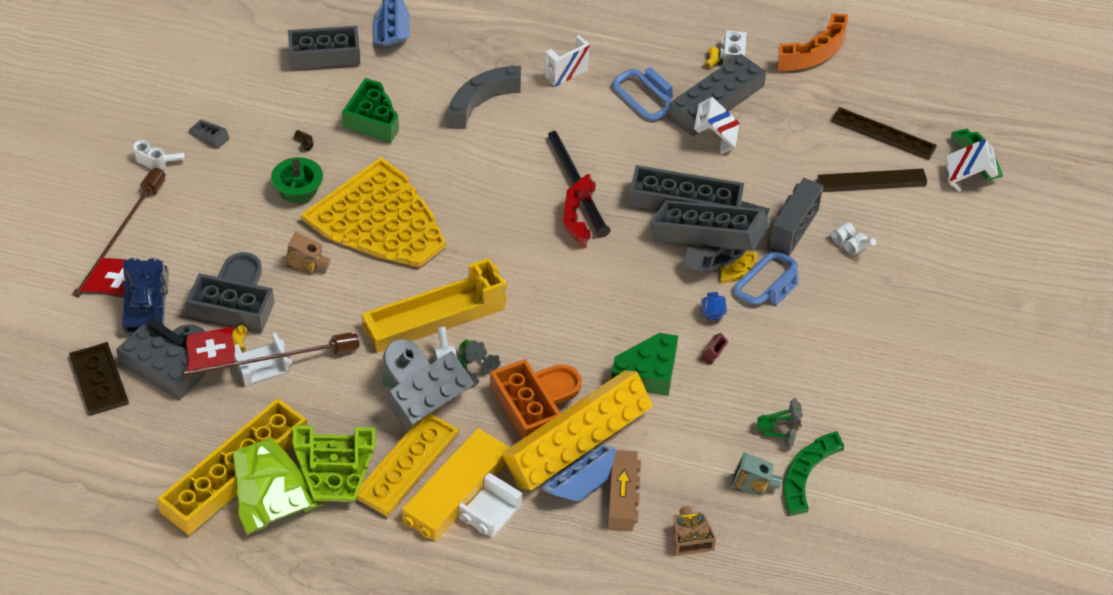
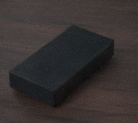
[148,317,185,347]

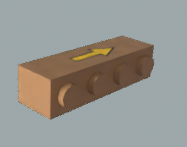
[608,450,641,531]

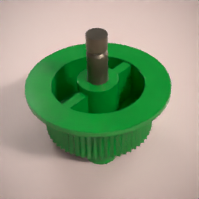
[271,157,323,203]

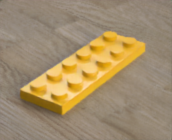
[356,414,459,517]

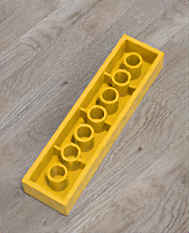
[502,371,653,491]
[157,398,307,535]

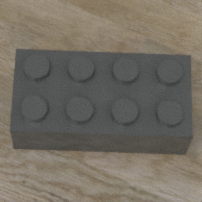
[288,26,361,69]
[767,177,824,256]

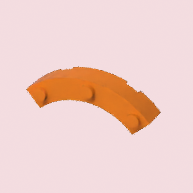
[778,13,848,72]

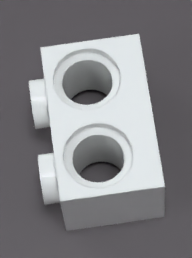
[720,30,747,65]

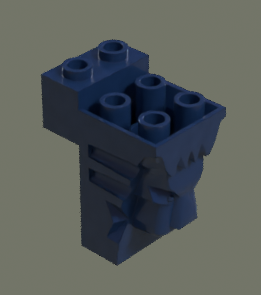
[122,258,169,332]

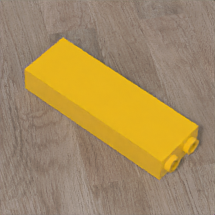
[402,428,510,542]

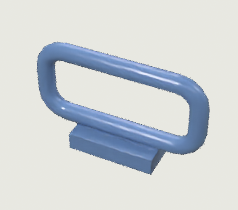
[612,67,673,121]
[733,252,798,306]

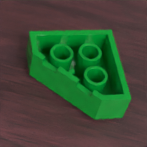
[342,78,399,143]
[611,333,678,396]

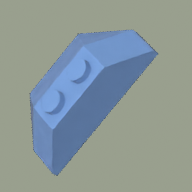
[374,0,410,46]
[542,444,616,501]

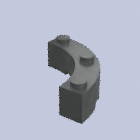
[448,65,521,129]
[683,201,770,271]

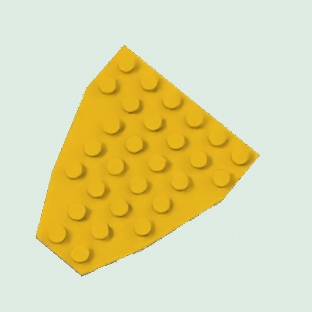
[301,157,446,268]

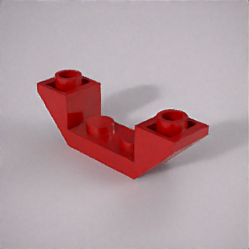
[563,174,596,247]

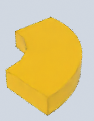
[720,252,757,283]

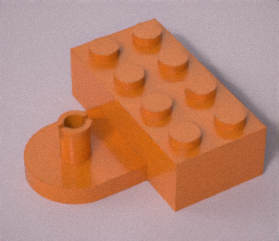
[490,359,582,439]

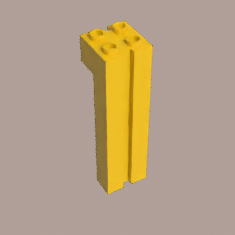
[361,258,507,353]

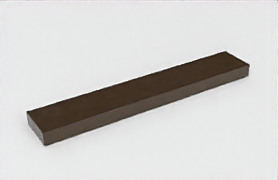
[831,107,937,160]
[817,168,928,192]

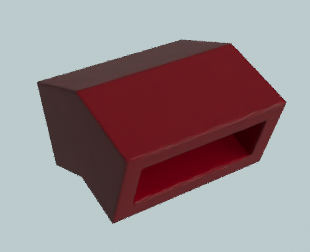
[701,333,729,364]

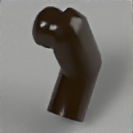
[294,130,314,150]

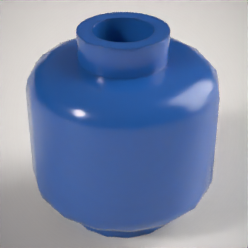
[701,292,727,320]

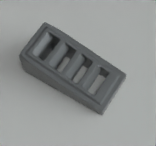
[189,119,229,149]

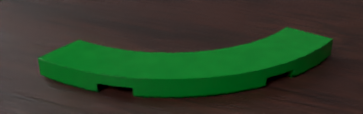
[784,431,845,516]

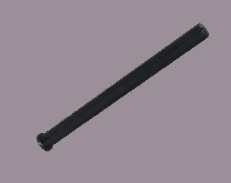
[548,130,611,238]

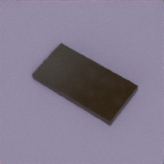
[69,342,129,416]

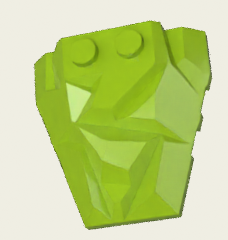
[292,425,376,502]
[233,437,324,535]

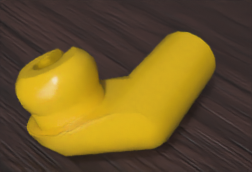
[704,47,720,69]
[232,325,247,353]

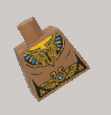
[285,232,331,274]
[673,506,716,556]

